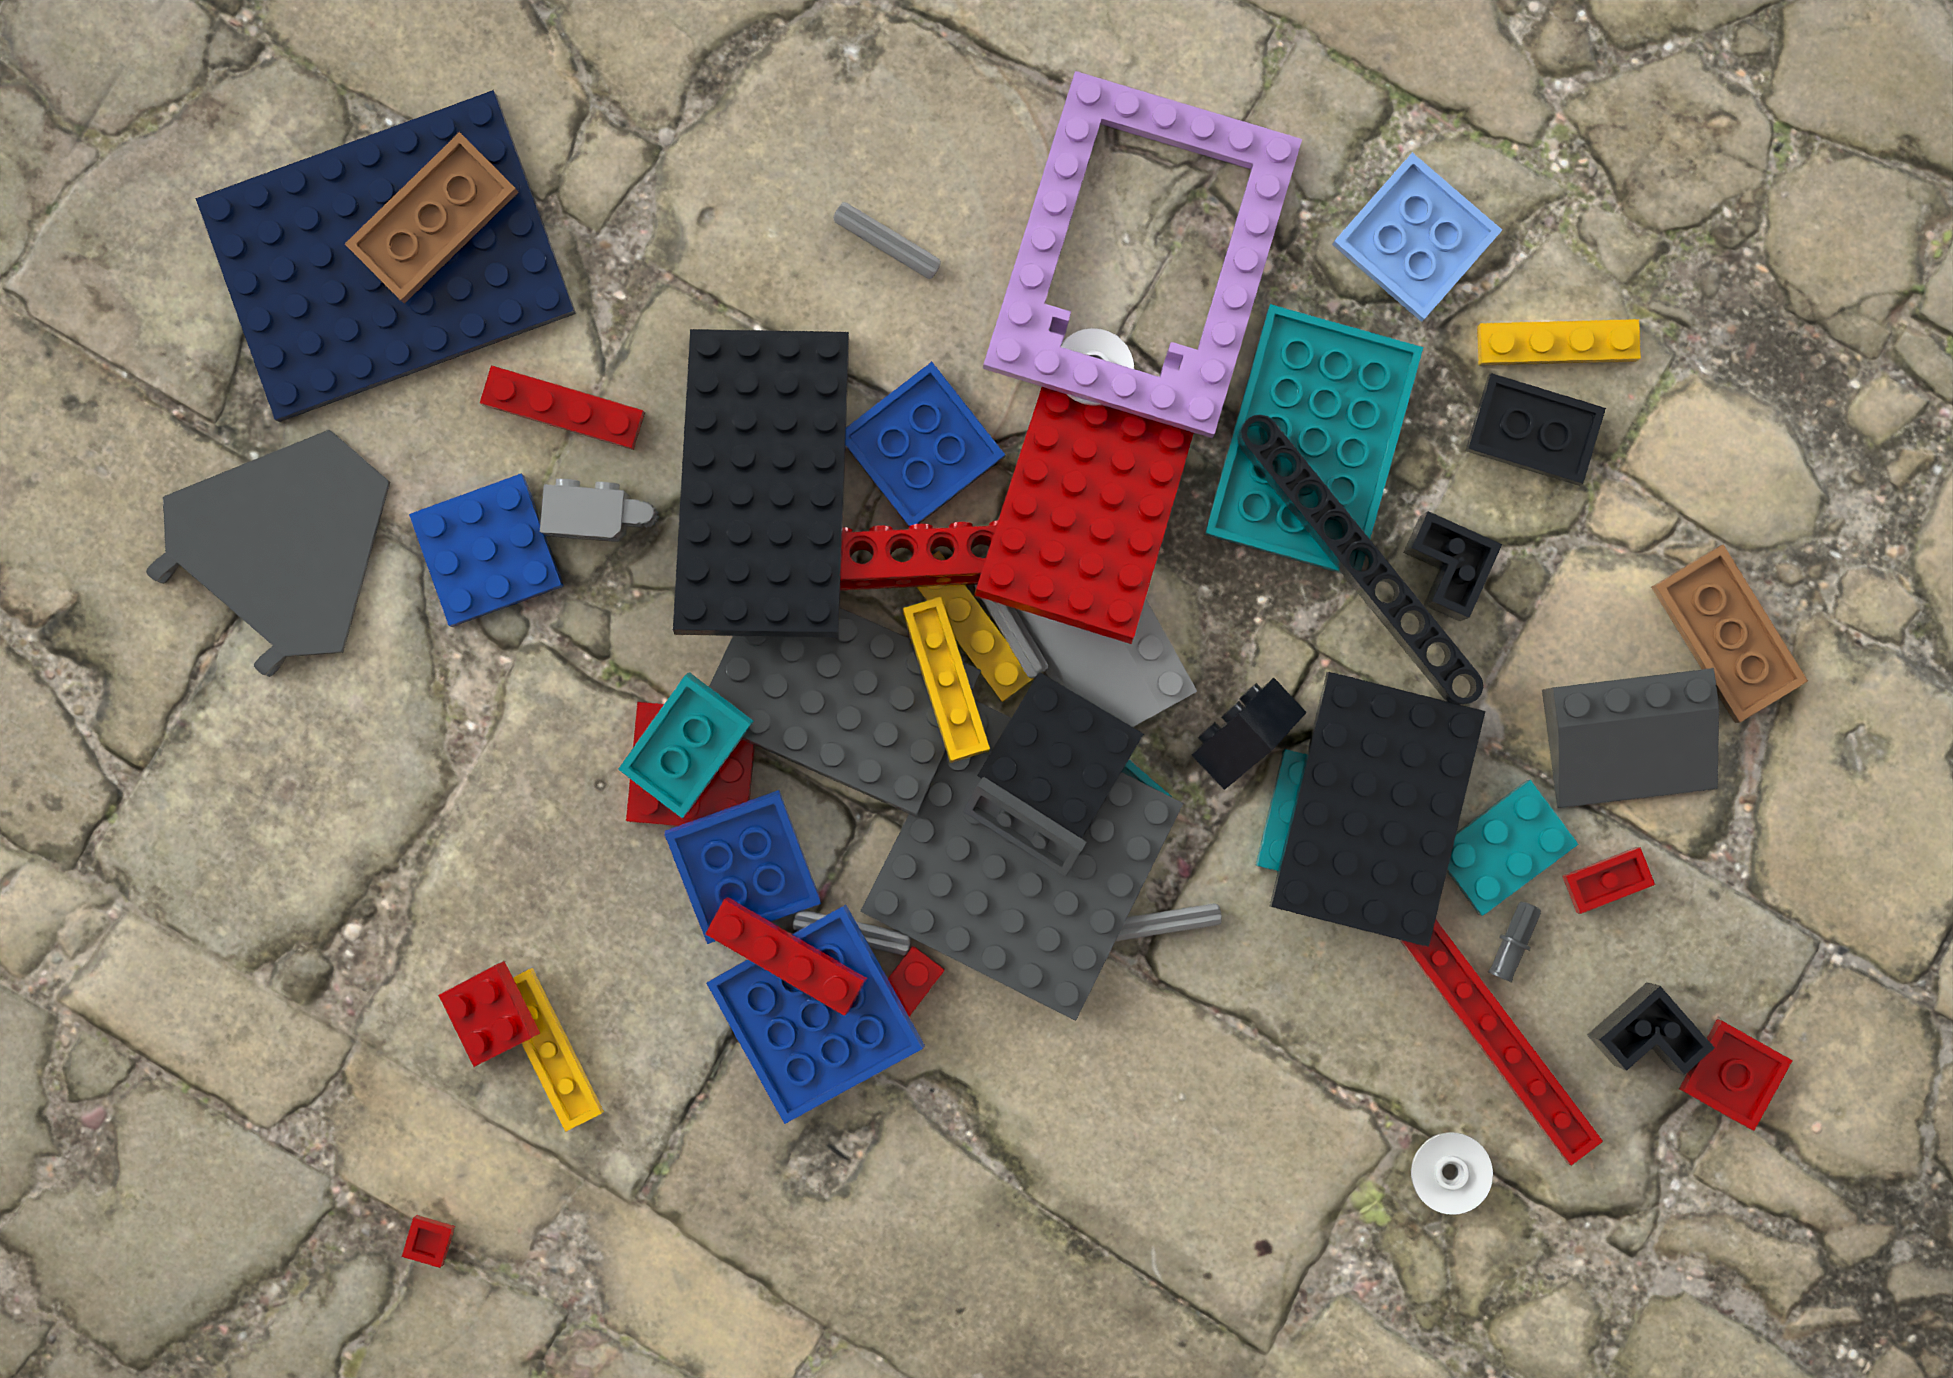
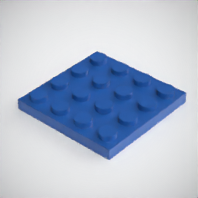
[706,904,925,1124]

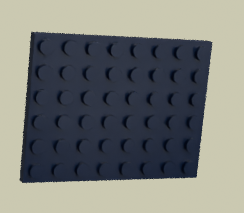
[195,90,576,422]

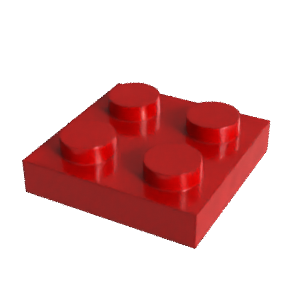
[438,961,540,1067]
[1679,1019,1793,1131]

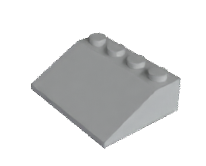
[1016,598,1197,727]

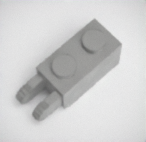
[540,479,659,542]

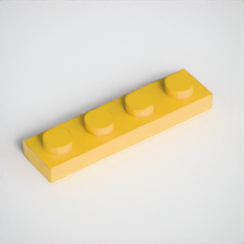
[1477,319,1641,366]
[917,551,1034,702]
[902,597,990,763]
[513,968,604,1132]

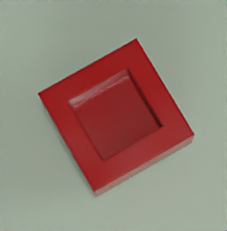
[401,1215,455,1268]

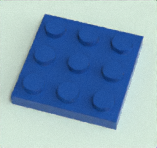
[846,361,1005,526]
[409,473,564,627]
[664,790,821,944]

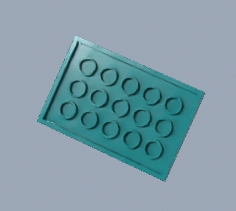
[1204,304,1424,574]

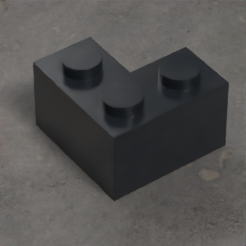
[1403,511,1502,621]
[1192,677,1307,790]
[1587,982,1715,1075]

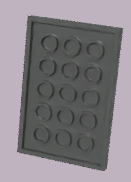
[709,608,981,817]

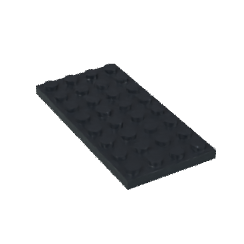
[673,329,850,638]

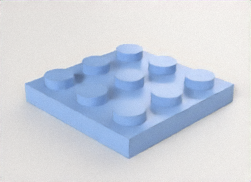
[1332,152,1502,322]

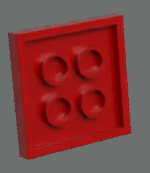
[626,702,755,826]

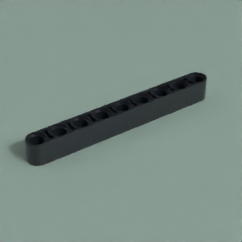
[1237,414,1484,705]

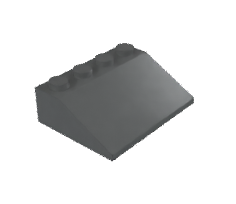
[1542,668,1719,808]

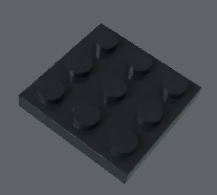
[977,672,1144,839]

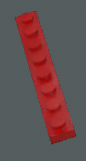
[1400,919,1603,1166]

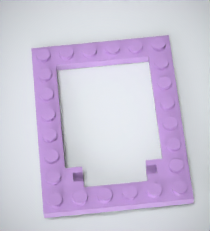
[983,71,1302,438]

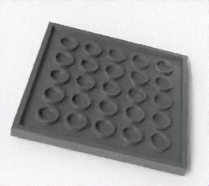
[860,700,1184,1021]

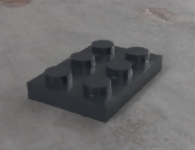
[1465,373,1606,486]

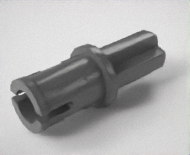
[1488,902,1541,983]

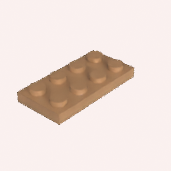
[345,132,518,304]
[1651,544,1808,723]

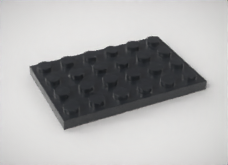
[1269,672,1486,947]

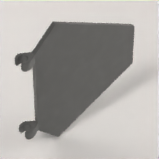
[146,430,390,677]

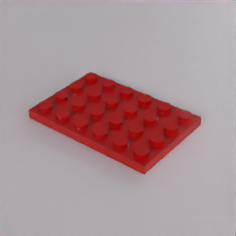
[974,387,1194,644]

